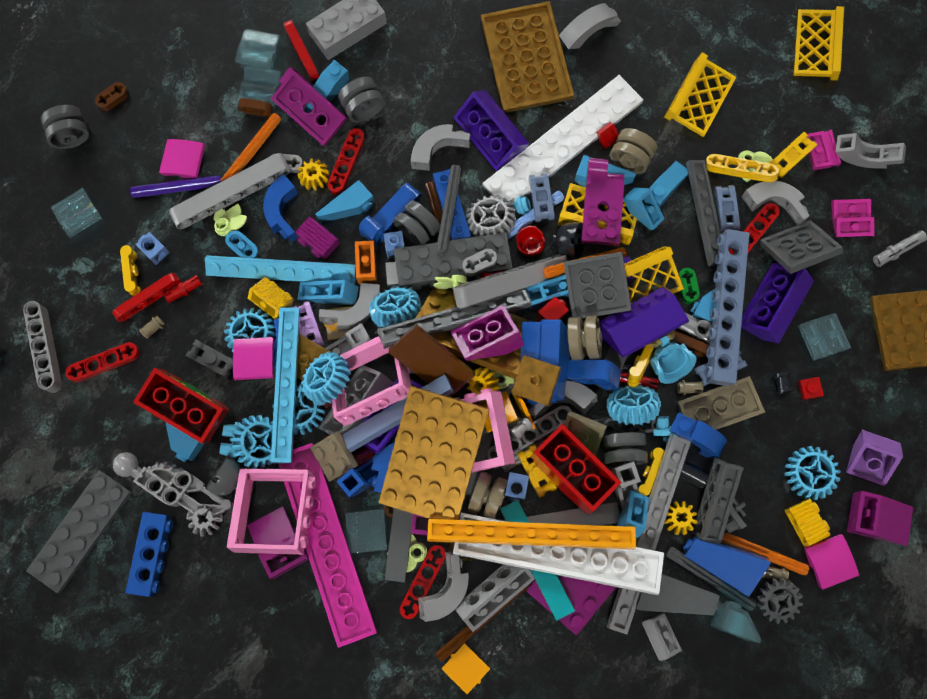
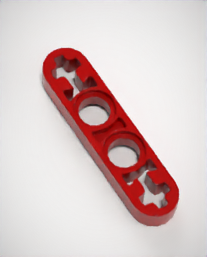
[283,20,319,81]
[328,128,365,195]
[729,203,779,255]
[112,273,181,322]
[65,342,140,382]
[400,545,446,619]

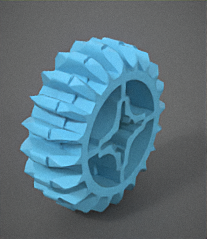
[369,286,421,327]
[224,308,276,352]
[301,352,351,405]
[273,384,325,435]
[607,385,661,426]
[230,415,273,468]
[785,446,841,500]

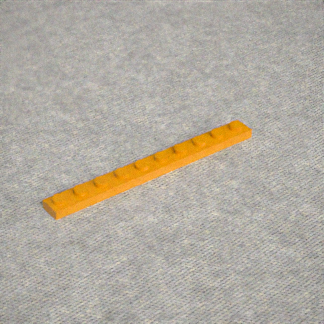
[427,519,636,550]

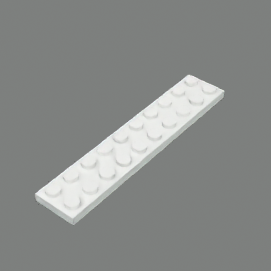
[482,75,643,205]
[453,513,664,595]

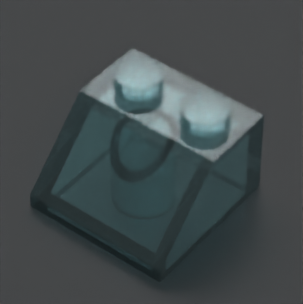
[710,601,761,644]

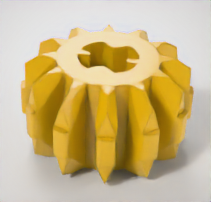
[297,159,329,191]
[467,367,500,401]
[664,501,697,535]

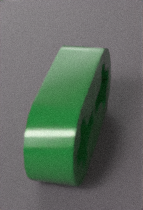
[679,268,700,304]

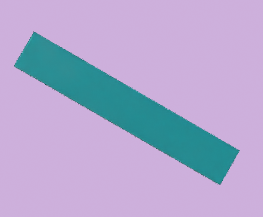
[500,500,575,621]

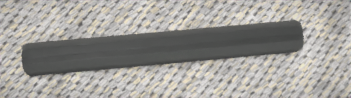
[437,165,461,253]
[666,547,757,611]

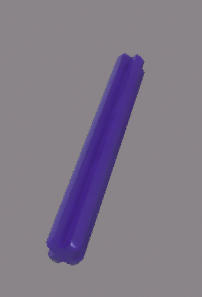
[130,175,221,198]

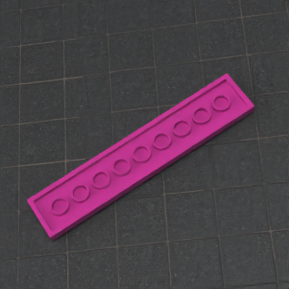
[278,443,377,648]

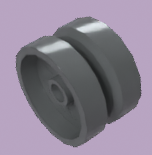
[338,77,385,123]
[41,105,89,149]
[393,200,440,246]
[602,432,648,466]

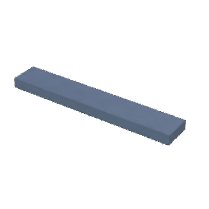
[343,374,454,452]

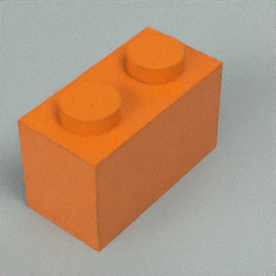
[355,241,377,285]

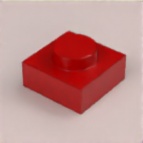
[596,122,619,149]
[798,377,824,400]

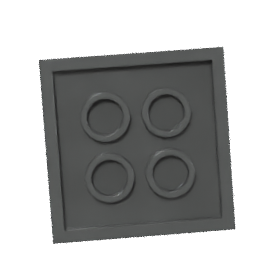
[760,220,843,274]
[564,252,632,319]

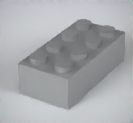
[306,0,387,60]

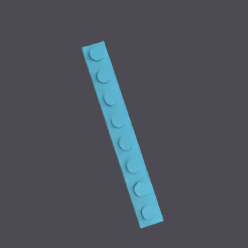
[205,255,356,285]
[271,308,300,463]

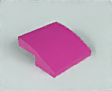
[159,139,205,178]
[831,199,874,237]
[233,337,275,380]
[804,534,859,590]

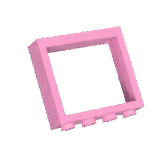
[332,336,411,426]
[455,388,515,473]
[227,469,316,555]

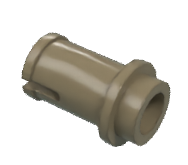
[139,316,165,339]
[677,380,703,396]
[762,567,789,582]

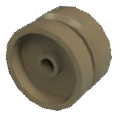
[609,128,658,174]
[568,315,602,361]
[467,471,508,519]

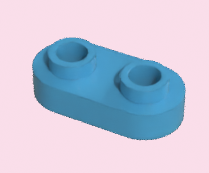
[225,231,259,258]

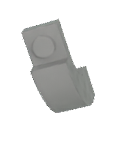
[559,3,621,49]
[411,124,470,171]
[836,133,906,168]
[742,181,810,225]
[319,283,380,331]
[528,381,597,422]
[611,462,641,508]
[418,551,469,622]

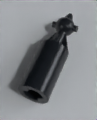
[679,460,714,489]

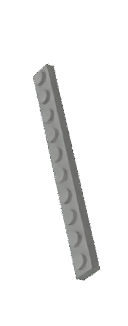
[606,434,691,634]

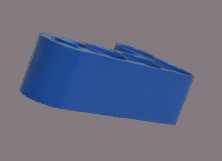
[359,183,422,247]
[567,360,621,391]

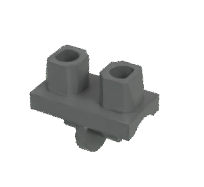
[725,498,746,533]

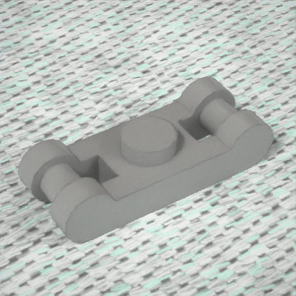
[508,416,533,440]

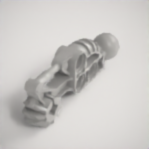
[113,452,233,537]

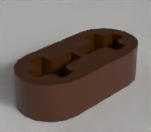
[95,82,129,111]
[238,98,273,117]

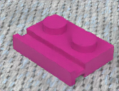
[808,130,841,170]

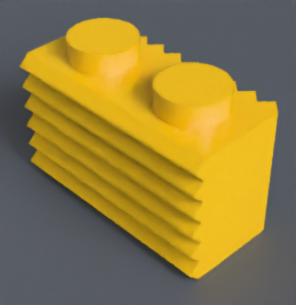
[248,277,294,319]
[784,499,830,547]

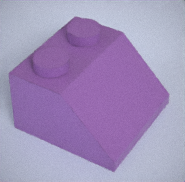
[846,430,903,486]

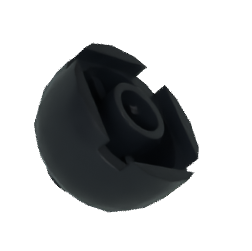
[553,222,585,260]

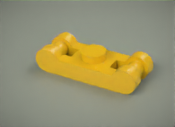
[769,132,818,178]
[120,245,141,296]
[627,345,654,387]
[516,444,557,499]
[637,447,664,496]

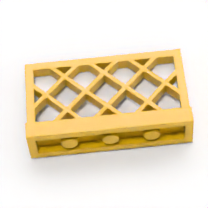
[794,6,844,80]
[664,52,736,137]
[557,183,637,246]
[612,246,684,314]

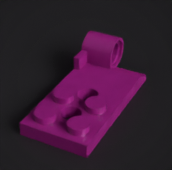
[271,66,348,146]
[581,158,624,246]

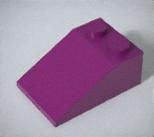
[450,305,524,361]

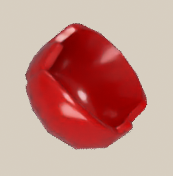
[516,226,545,257]

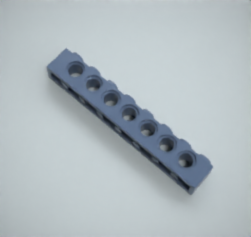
[705,229,749,386]

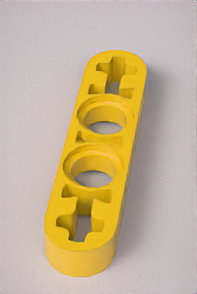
[706,154,779,183]

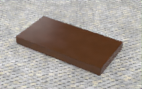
[388,324,475,397]

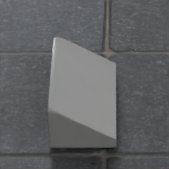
[642,612,682,661]

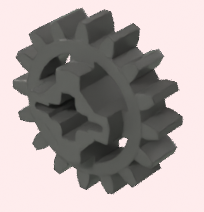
[757,578,803,624]

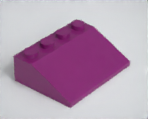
[526,575,616,636]

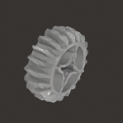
[465,194,516,237]

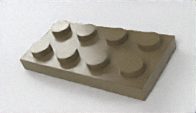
[676,376,765,430]

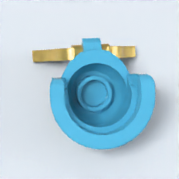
[648,330,696,384]

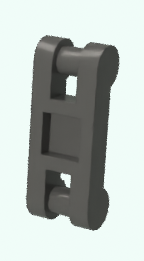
[185,339,233,379]

